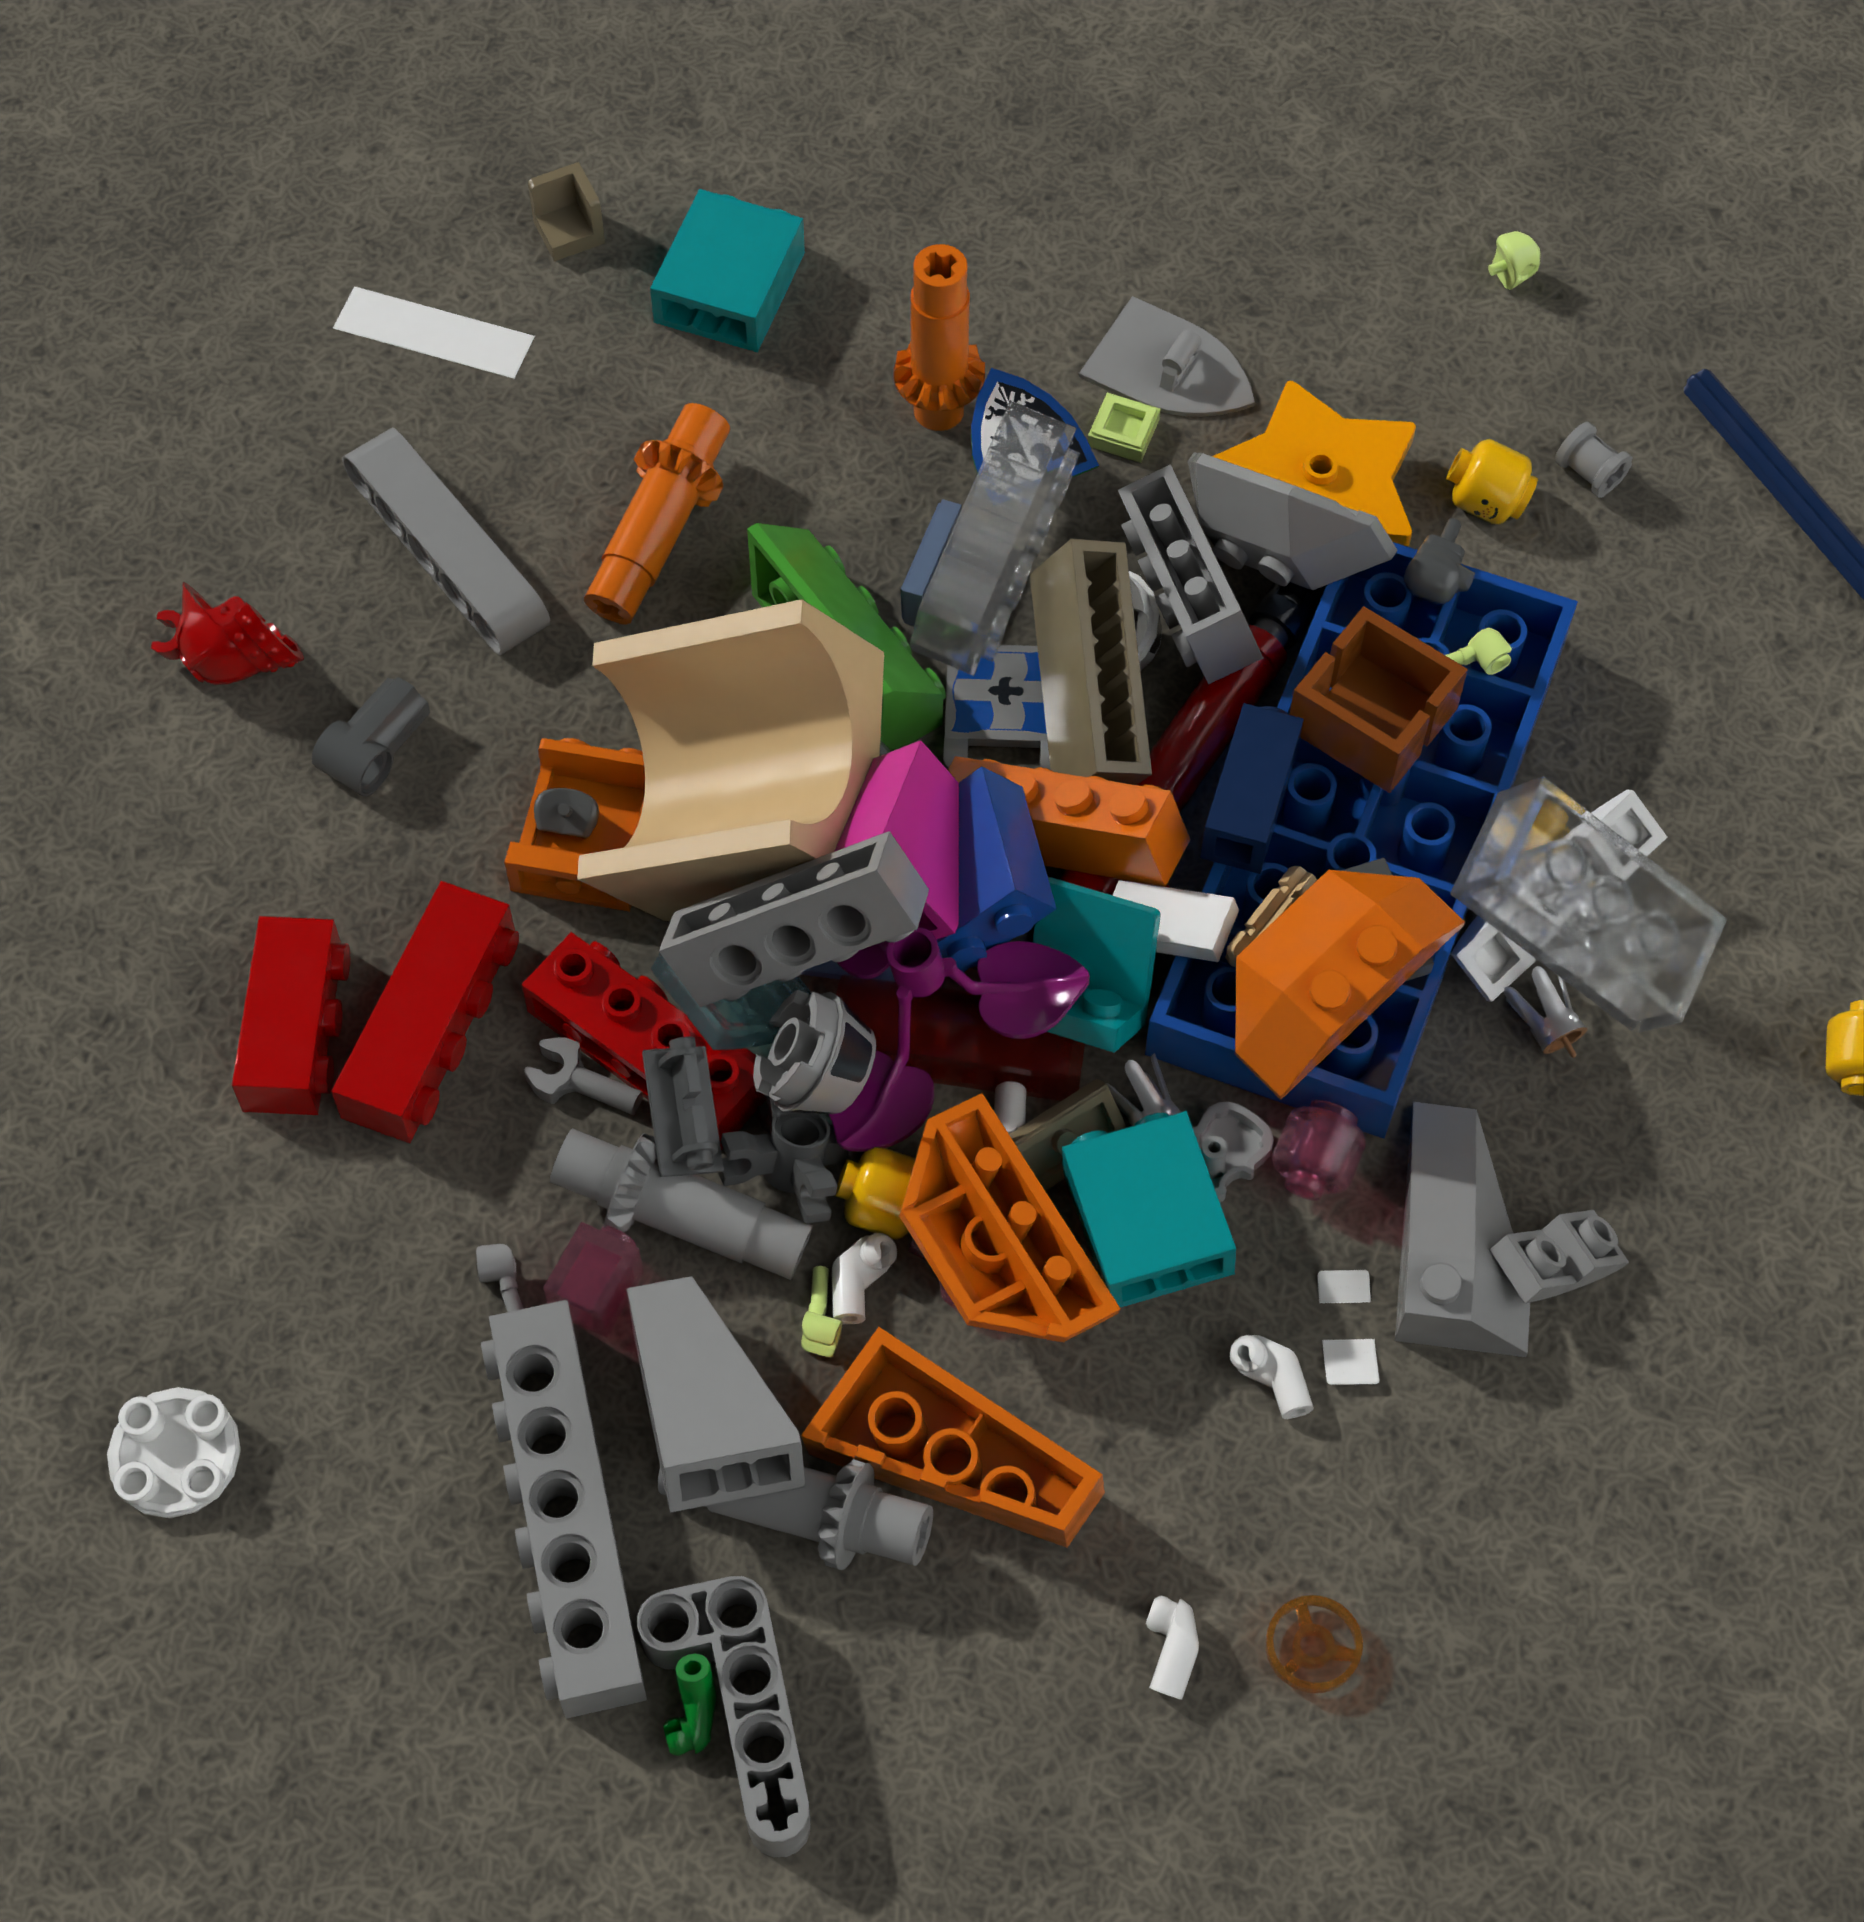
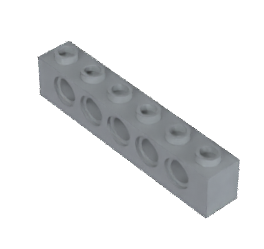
[481,1300,647,1719]

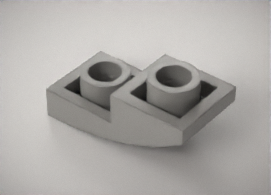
[1489,1210,1629,1303]

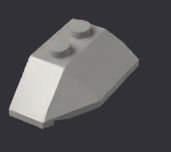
[1188,452,1397,590]

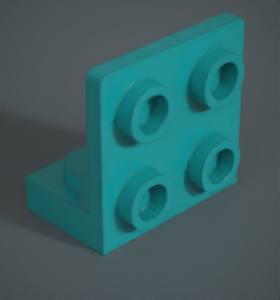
[1033,877,1161,1053]

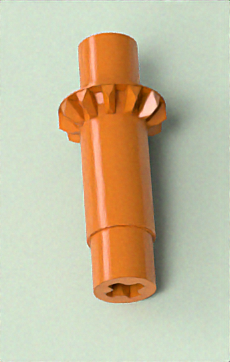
[893,244,985,431]
[584,403,731,625]

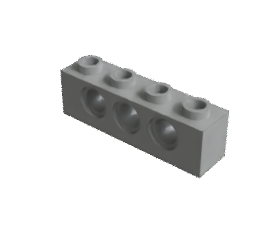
[659,831,929,1007]

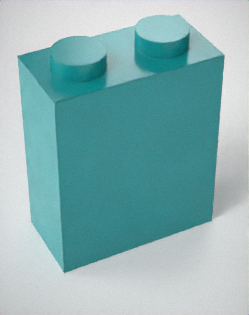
[650,189,805,353]
[1062,1111,1236,1308]

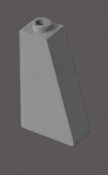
[627,1276,805,1513]

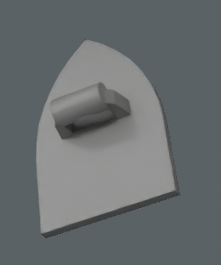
[1079,296,1255,417]

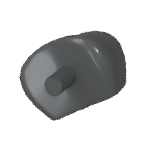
[534,788,599,839]

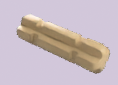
[1225,866,1317,967]

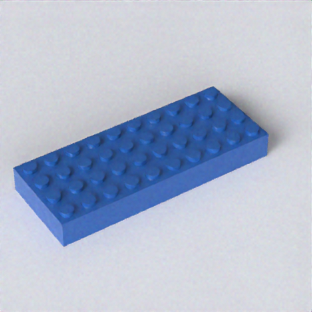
[1145,542,1578,1139]

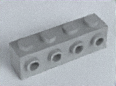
[1118,464,1263,684]

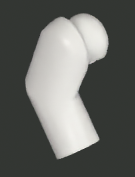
[1230,1335,1314,1419]
[1146,1596,1199,1700]

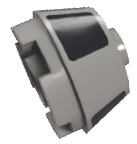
[753,990,876,1114]

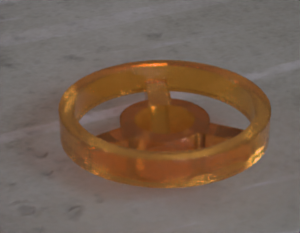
[1265,1595,1363,1693]

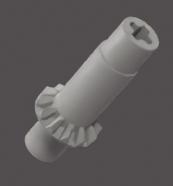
[550,1128,813,1280]
[658,1459,933,1570]

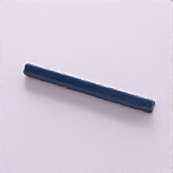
[1684,369,1864,600]

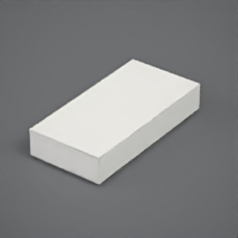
[1112,880,1239,962]

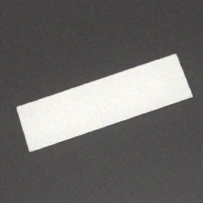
[333,286,535,379]

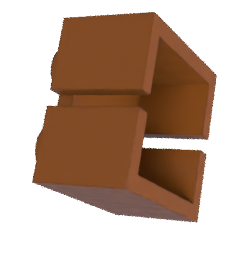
[1289,606,1468,793]

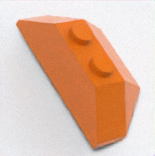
[1235,870,1465,1100]
[899,1093,1121,1342]

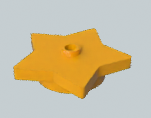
[1212,381,1416,547]

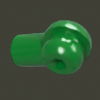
[663,1653,717,1756]

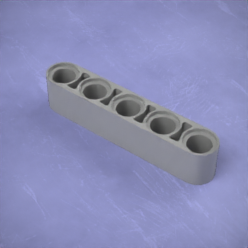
[342,427,551,655]

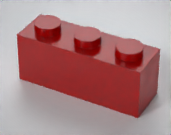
[232,916,351,1115]

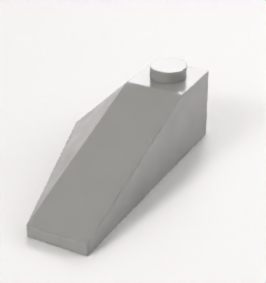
[1395,1102,1530,1357]

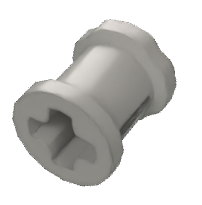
[1555,422,1633,498]

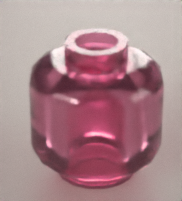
[1272,1100,1366,1201]

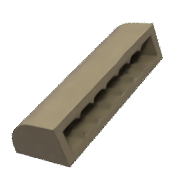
[1030,539,1152,785]

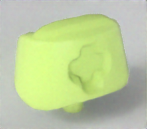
[1488,231,1540,290]

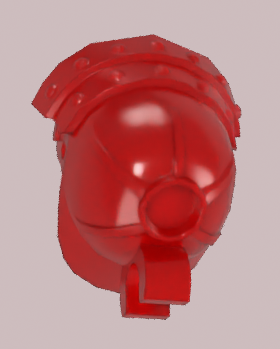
[151,582,304,685]

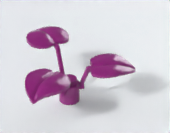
[829,927,1090,1152]

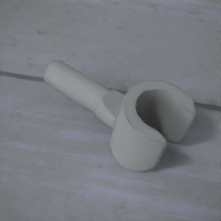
[476,1244,524,1312]

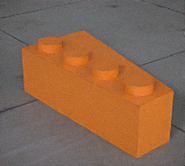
[801,1327,1105,1548]

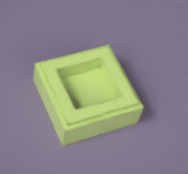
[1088,392,1161,463]

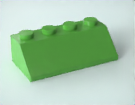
[747,523,946,751]

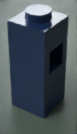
[1200,703,1304,874]

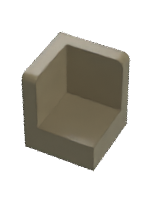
[528,162,605,262]

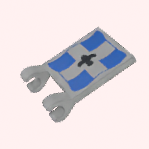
[943,643,1051,770]

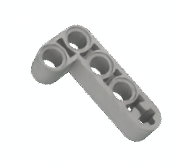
[637,1576,811,1857]

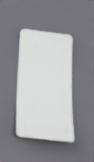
[1317,1270,1380,1385]

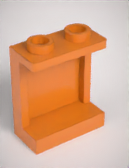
[504,738,645,912]

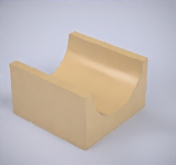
[577,599,884,921]

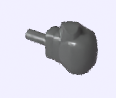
[1404,518,1475,604]

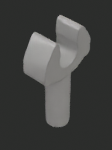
[524,1037,643,1115]

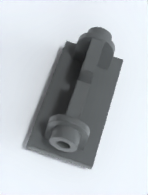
[642,1037,724,1177]

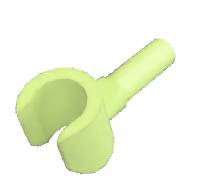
[1446,628,1512,675]
[801,1266,843,1358]

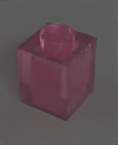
[543,1222,644,1338]

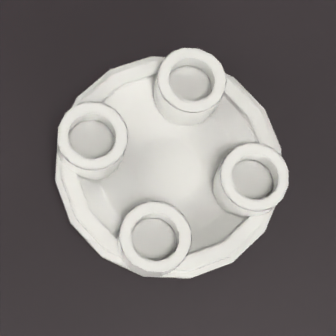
[107,1387,241,1518]

